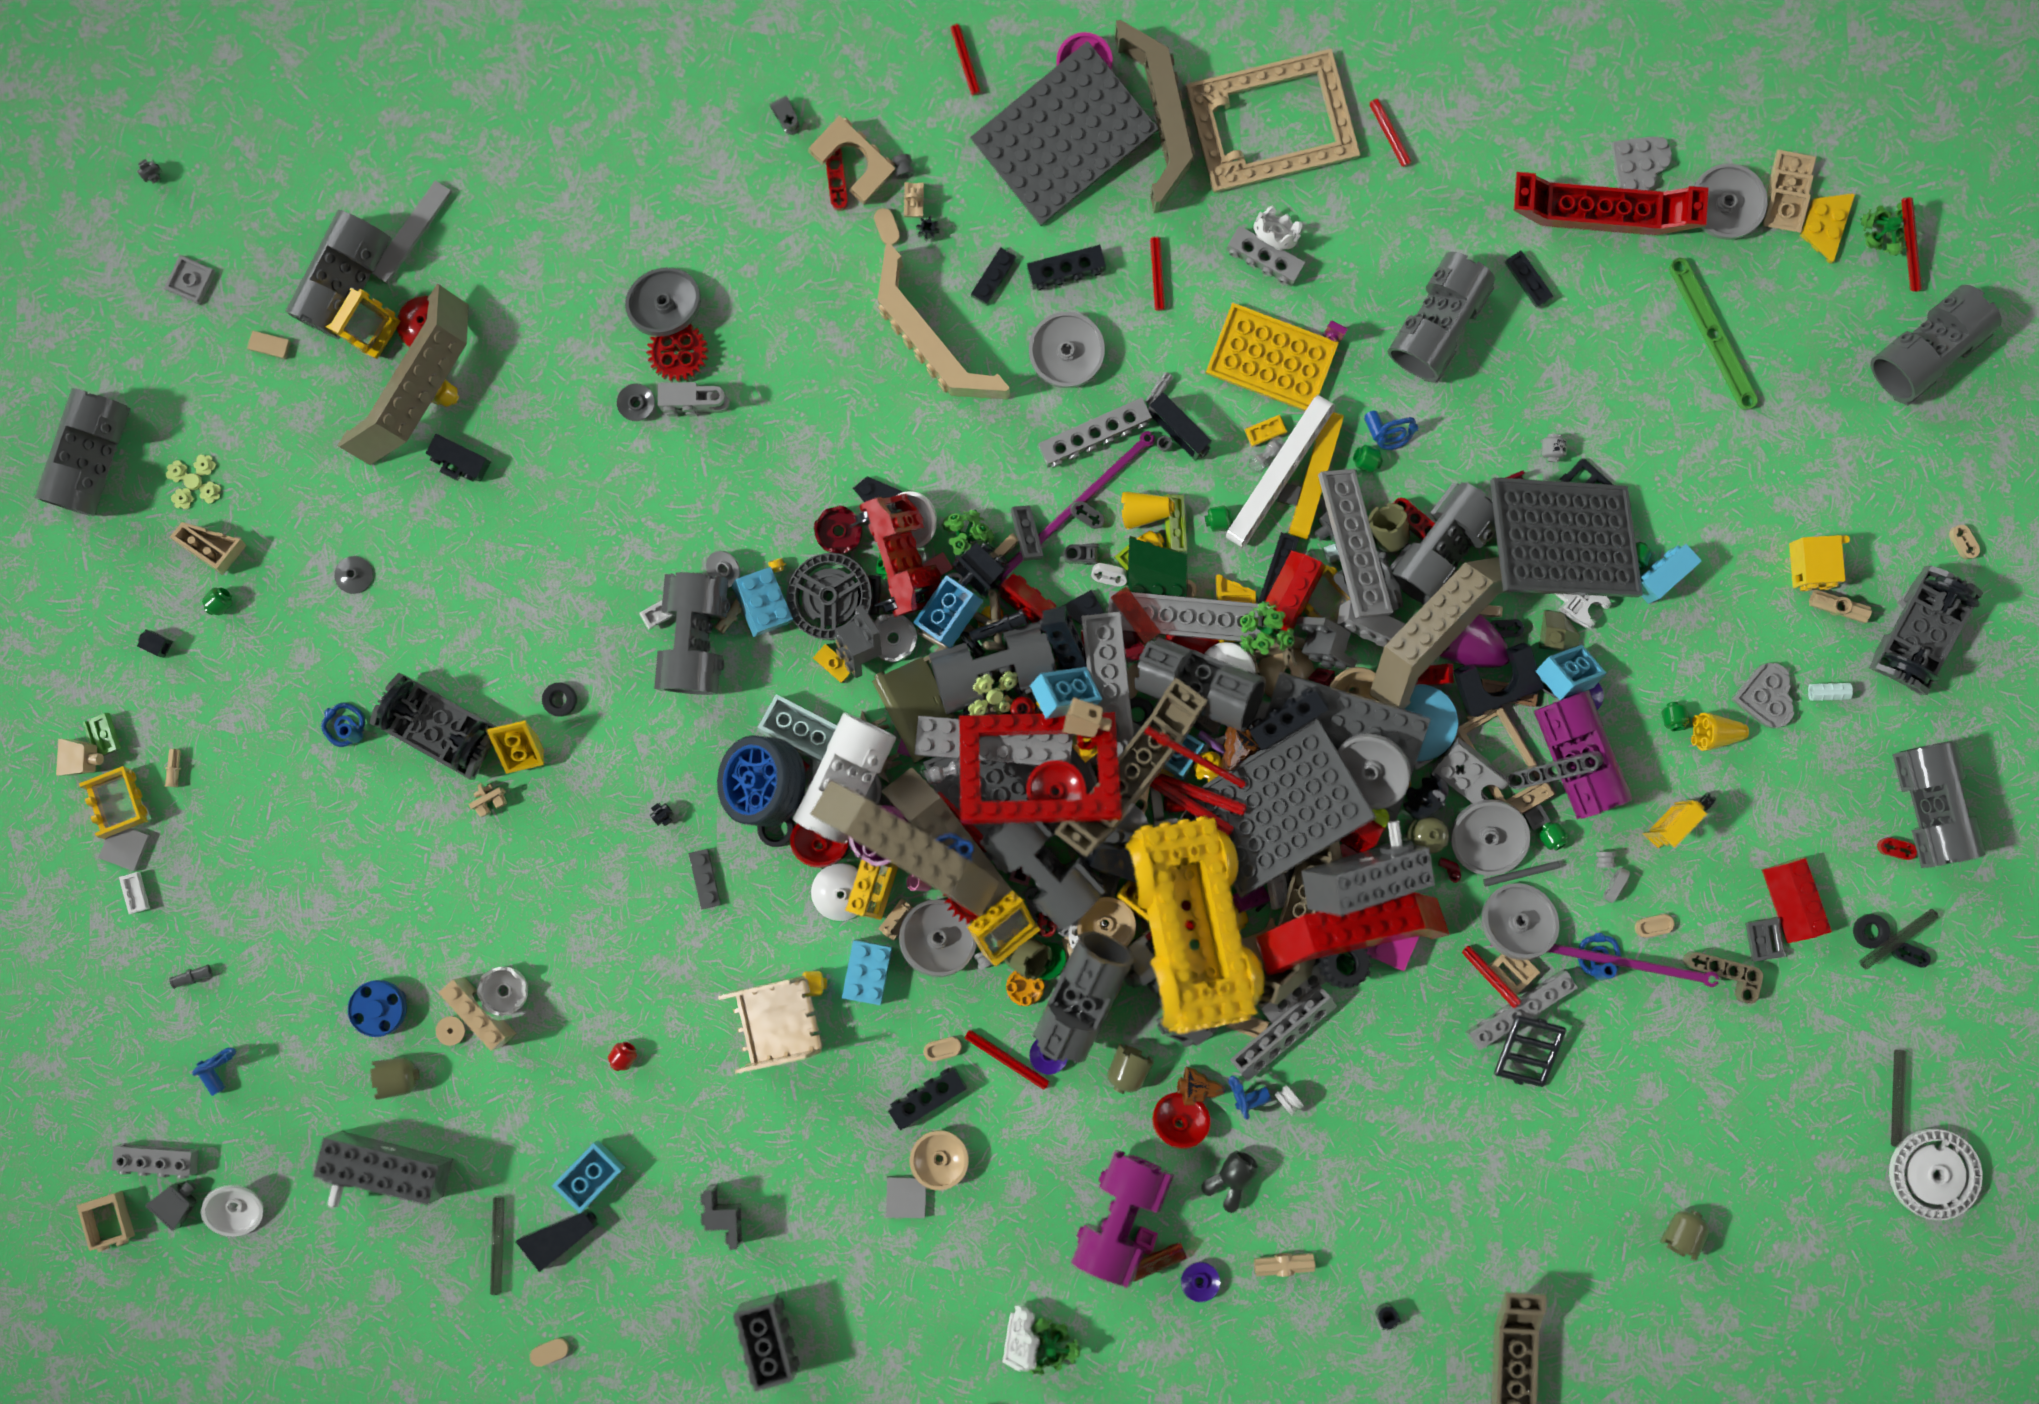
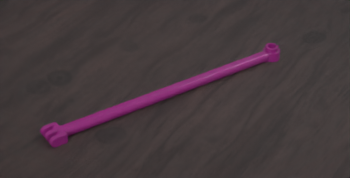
[996,431,1155,590]
[1490,943,1720,987]

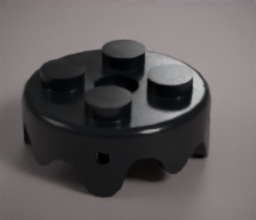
[1403,772,1449,820]

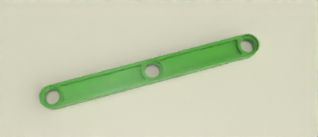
[1669,257,1758,411]

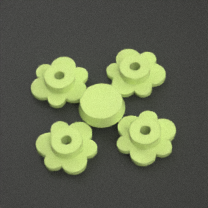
[166,455,221,509]
[969,671,1018,715]

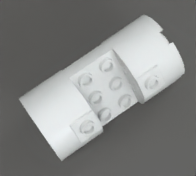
[793,712,897,844]

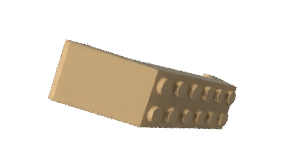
[878,242,1010,399]

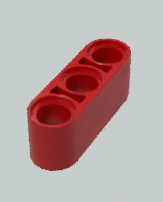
[1392,497,1435,541]

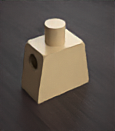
[1063,698,1112,737]
[56,739,104,776]

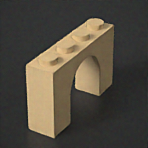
[808,115,895,205]
[439,977,516,1051]

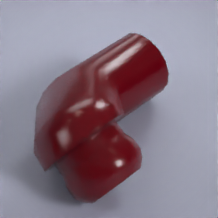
[1438,857,1461,883]

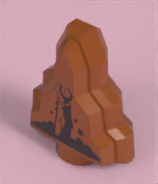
[1221,727,1259,771]
[1177,1067,1225,1106]

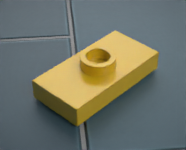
[1244,414,1287,447]
[813,644,852,684]

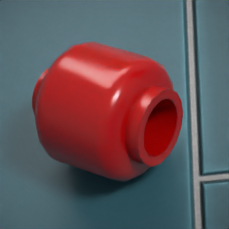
[1010,697,1035,714]
[607,1041,637,1071]

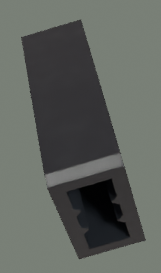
[1085,844,1137,883]
[515,1209,599,1273]

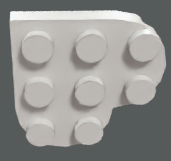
[1003,1306,1039,1371]

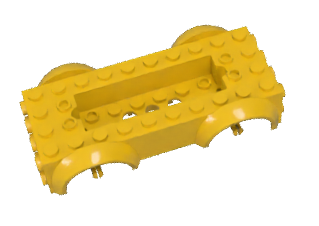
[1125,816,1264,1034]

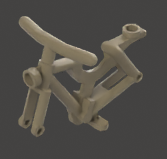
[917,590,1008,664]

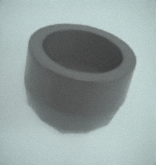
[1157,436,1173,452]

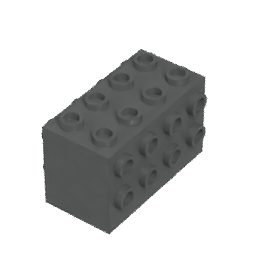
[733,1293,800,1392]

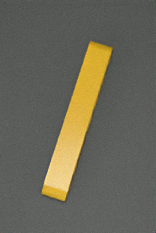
[1288,412,1344,539]

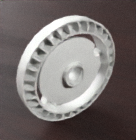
[1889,1129,1982,1220]

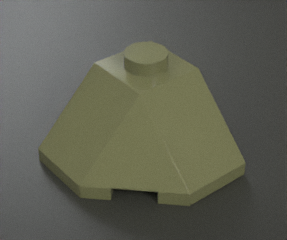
[1539,610,1580,652]

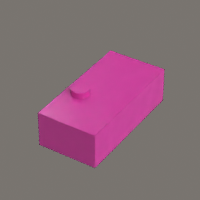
[1366,936,1419,971]

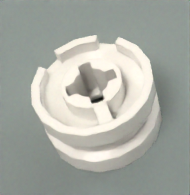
[1274,1085,1304,1116]

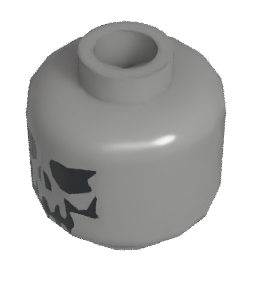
[1541,434,1567,462]

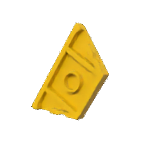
[1800,193,1855,264]
[1216,574,1256,643]

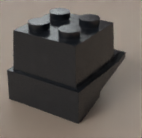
[952,540,1010,599]

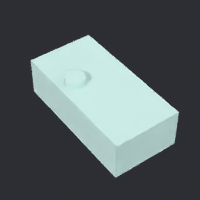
[758,694,837,763]

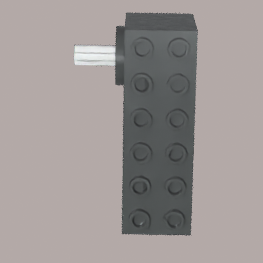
[1302,821,1435,916]
[313,1131,453,1208]

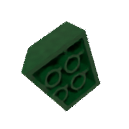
[1128,536,1188,597]

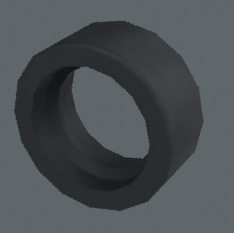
[757,817,795,847]

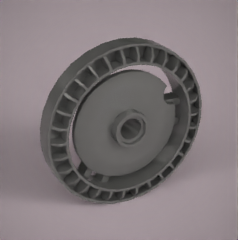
[786,553,874,641]

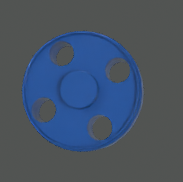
[348,980,407,1037]

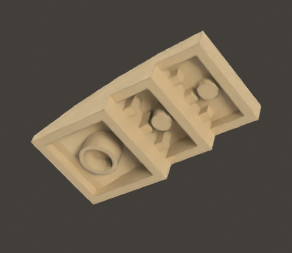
[1763,150,1816,233]

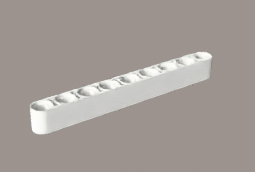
[1226,395,1335,548]

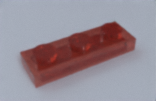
[1110,586,1161,644]
[1133,1242,1187,1282]

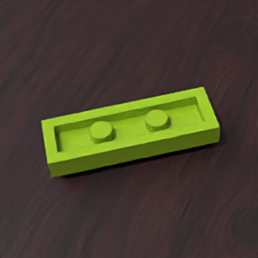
[1164,494,1187,553]

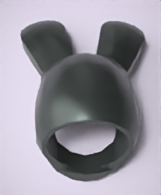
[1201,1151,1259,1213]

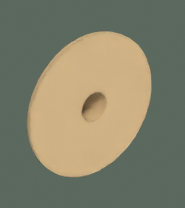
[436,1016,465,1046]

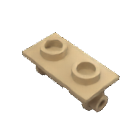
[878,898,914,941]

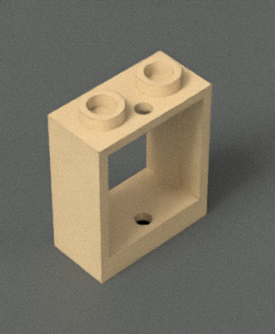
[77,1191,135,1252]

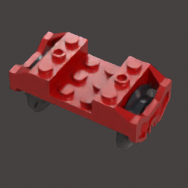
[850,494,941,617]

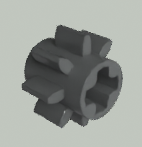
[137,159,162,184]

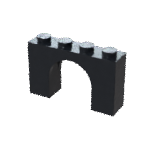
[1453,642,1544,717]

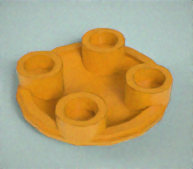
[1006,971,1044,1006]

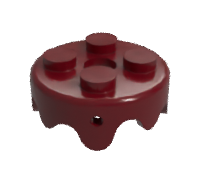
[814,506,863,555]

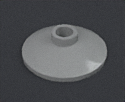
[706,551,740,587]

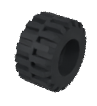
[1318,948,1372,988]

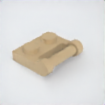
[1489,953,1540,995]

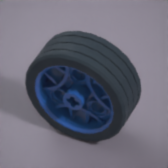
[717,735,806,827]

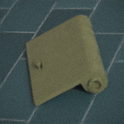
[872,657,956,763]

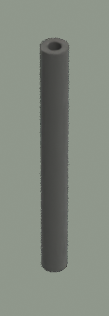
[1483,861,1560,887]

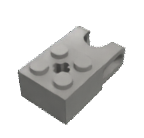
[658,382,729,417]
[1433,737,1509,804]

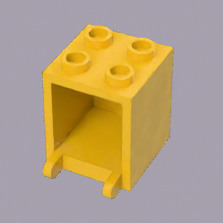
[1789,535,1850,591]

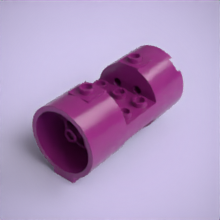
[1533,690,1633,819]
[1071,1150,1174,1288]

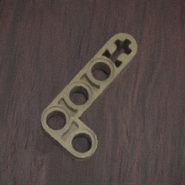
[1683,952,1763,1004]

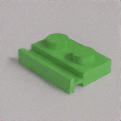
[83,713,121,756]

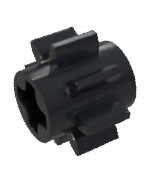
[916,216,940,242]
[650,803,674,826]

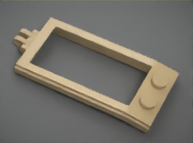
[1457,706,1555,814]

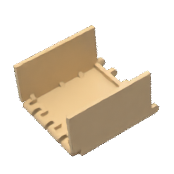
[718,976,823,1074]

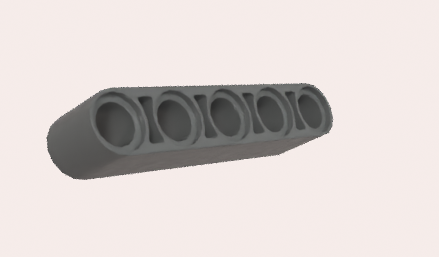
[1508,751,1604,789]

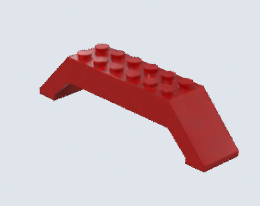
[1513,172,1709,235]
[1255,892,1450,975]

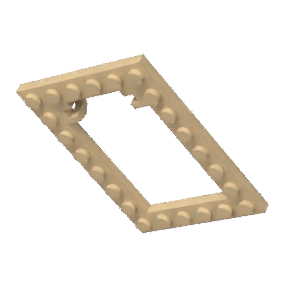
[1186,49,1360,193]

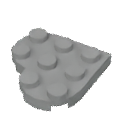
[1611,136,1671,190]
[1731,663,1794,729]

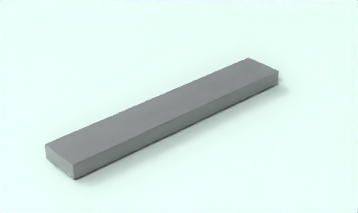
[372,180,452,284]

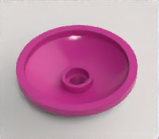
[1056,32,1113,69]

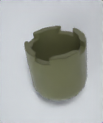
[1368,503,1410,552]
[1406,817,1449,854]
[1004,936,1052,980]
[1107,1044,1154,1094]
[371,1058,420,1100]
[1660,1210,1709,1261]

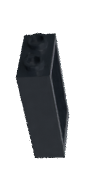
[1148,392,1212,461]

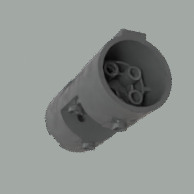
[285,210,391,339]
[1388,252,1496,383]
[1870,285,2002,406]
[34,388,131,517]
[1390,482,1496,605]
[654,572,730,695]
[929,621,1055,714]
[1135,636,1266,732]
[1892,740,1986,868]
[980,800,1106,929]
[1033,932,1134,1063]

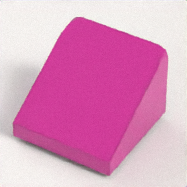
[1134,1226,1158,1255]

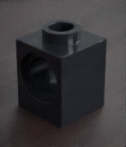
[137,629,173,658]

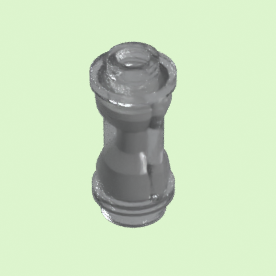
[1247,436,1285,474]
[924,757,960,785]

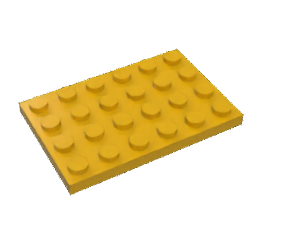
[1205,302,1339,411]

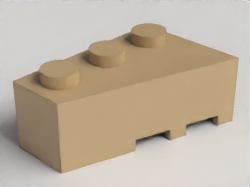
[170,522,247,575]

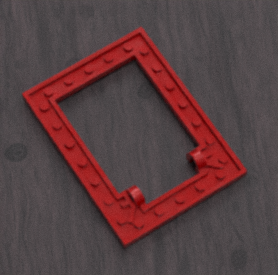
[959,712,1121,824]

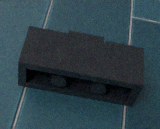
[425,434,491,482]

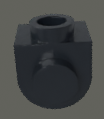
[1376,1303,1401,1330]

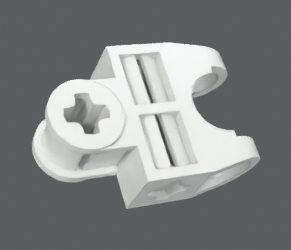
[1555,594,1611,629]

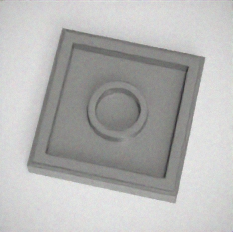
[164,255,216,305]
[98,822,151,871]
[886,1177,926,1218]

